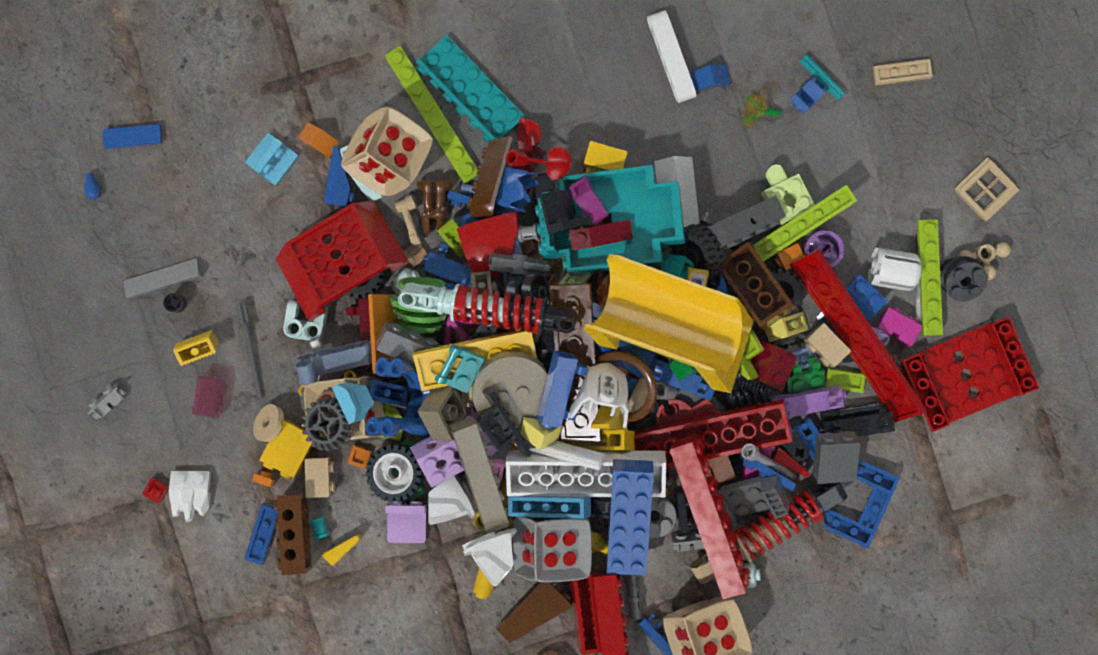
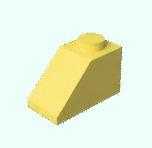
[765,312,809,342]

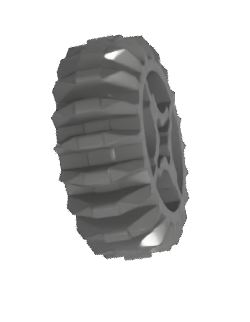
[301,397,355,451]

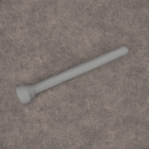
[741,443,797,480]

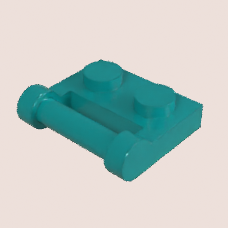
[435,344,485,393]

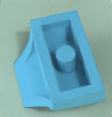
[332,382,374,424]

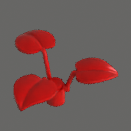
[506,117,572,195]

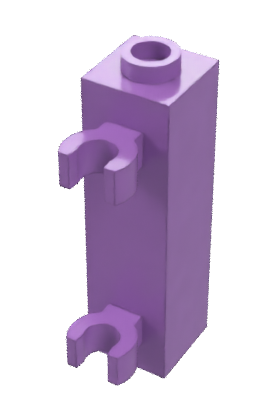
[770,384,846,417]

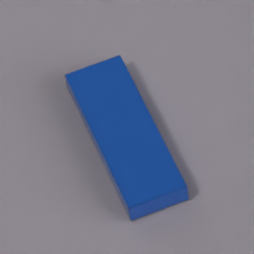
[103,124,163,149]
[244,503,278,565]

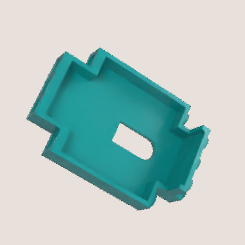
[535,165,685,276]

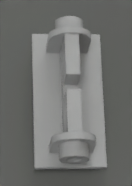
[87,382,126,420]
[671,529,705,552]

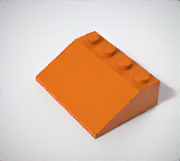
[368,294,398,374]

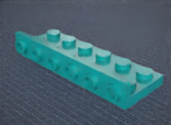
[416,34,525,144]

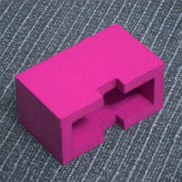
[874,306,923,347]

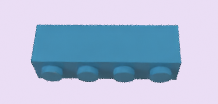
[508,496,591,519]

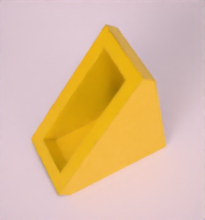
[591,406,628,430]

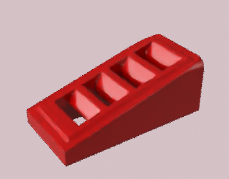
[771,447,810,477]

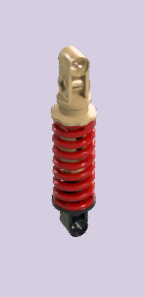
[690,482,848,584]

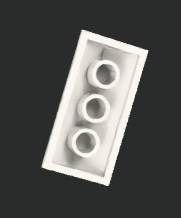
[654,156,700,227]

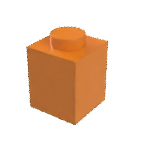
[774,243,804,271]

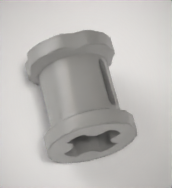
[518,223,541,243]

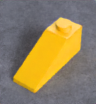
[571,430,634,451]

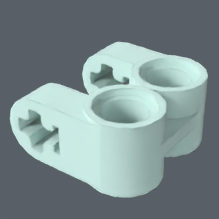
[283,300,328,341]

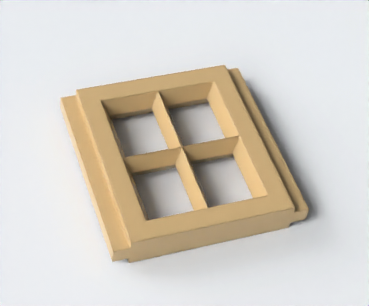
[954,157,1019,222]

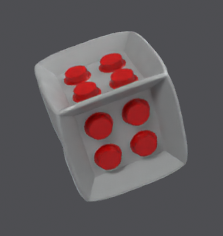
[513,517,592,582]

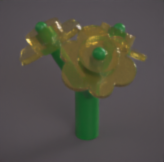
[741,91,781,129]

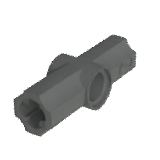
[488,253,550,278]

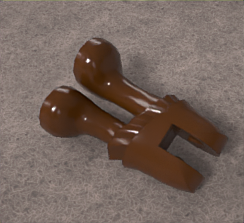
[417,181,452,235]

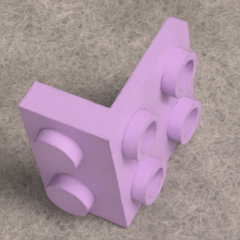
[385,501,427,543]

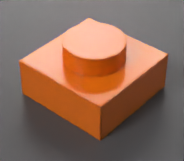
[252,470,276,487]

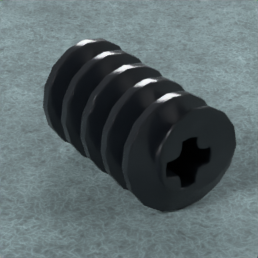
[724,383,766,410]

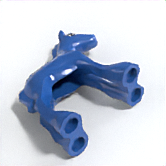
[365,357,431,440]

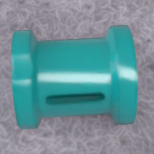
[309,516,331,540]

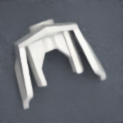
[569,363,629,428]
[428,474,478,525]
[462,528,517,587]

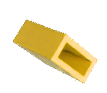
[260,419,312,479]

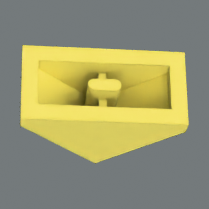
[520,417,563,450]

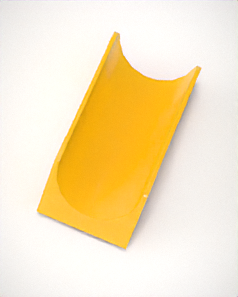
[584,254,753,393]

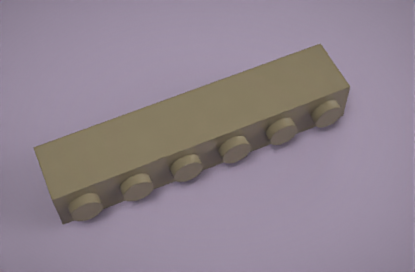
[449,417,510,534]

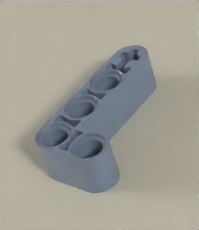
[295,340,372,385]

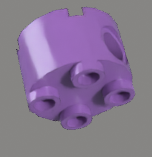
[802,231,844,268]

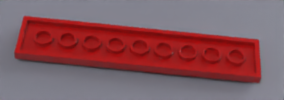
[790,249,926,422]

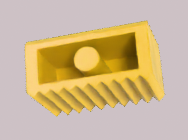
[173,330,220,366]

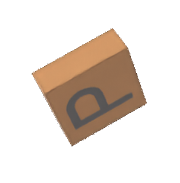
[403,244,428,268]

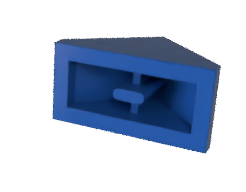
[690,65,731,91]

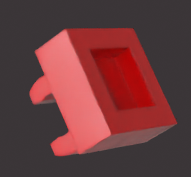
[142,477,169,504]

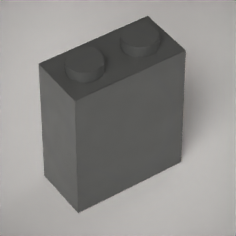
[813,431,860,484]

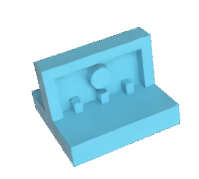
[245,133,300,187]

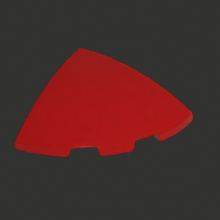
[457,212,519,280]

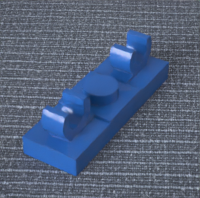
[636,614,673,655]

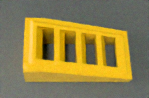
[322,534,362,566]

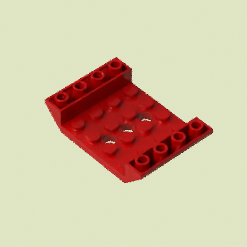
[275,201,409,322]
[901,317,1040,432]

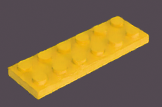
[413,329,537,391]

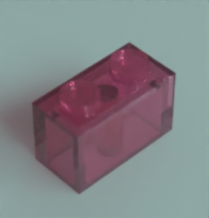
[192,376,227,418]

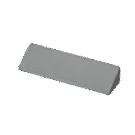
[124,258,202,299]

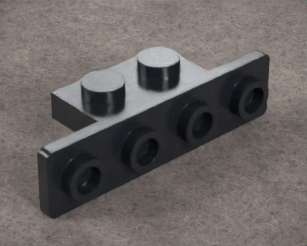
[476,389,532,457]

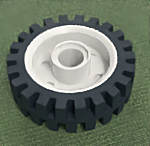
[365,444,425,502]

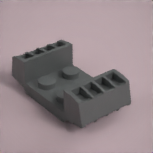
[718,476,790,530]

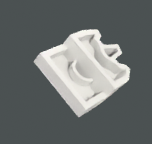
[169,471,211,523]

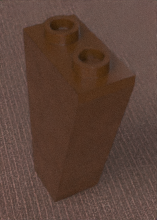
[496,582,573,643]

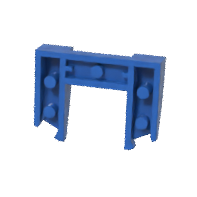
[823,460,900,548]

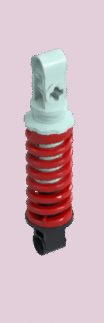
[398,283,578,336]

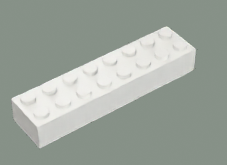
[506,450,666,497]

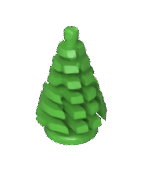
[390,277,447,367]

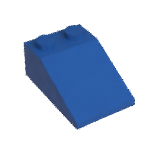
[816,274,888,338]

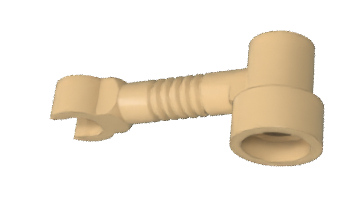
[395,194,421,246]

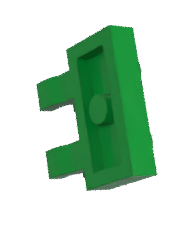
[786,355,825,394]

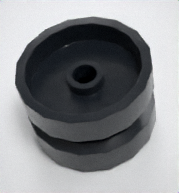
[506,273,551,306]

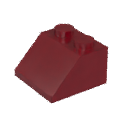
[750,339,798,392]

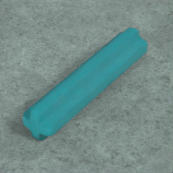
[800,54,845,100]

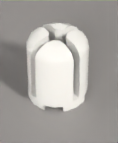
[868,247,922,291]

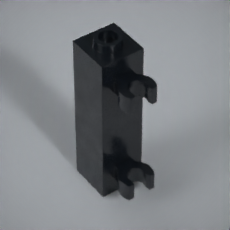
[818,412,895,437]

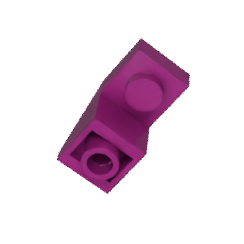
[569,176,609,226]

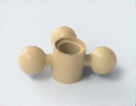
[958,242,1011,280]

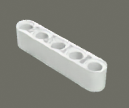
[647,10,696,103]

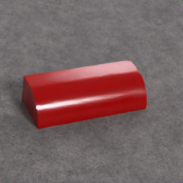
[570,572,601,655]

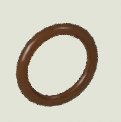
[596,351,657,422]

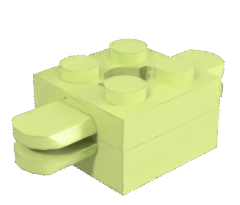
[761,165,815,234]

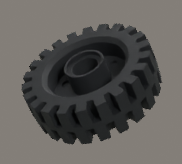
[670,224,724,281]

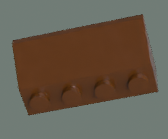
[467,136,513,219]

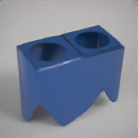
[496,167,539,213]

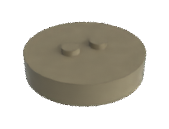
[472,351,548,429]

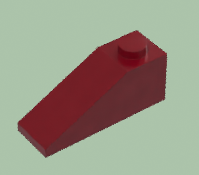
[569,219,633,250]

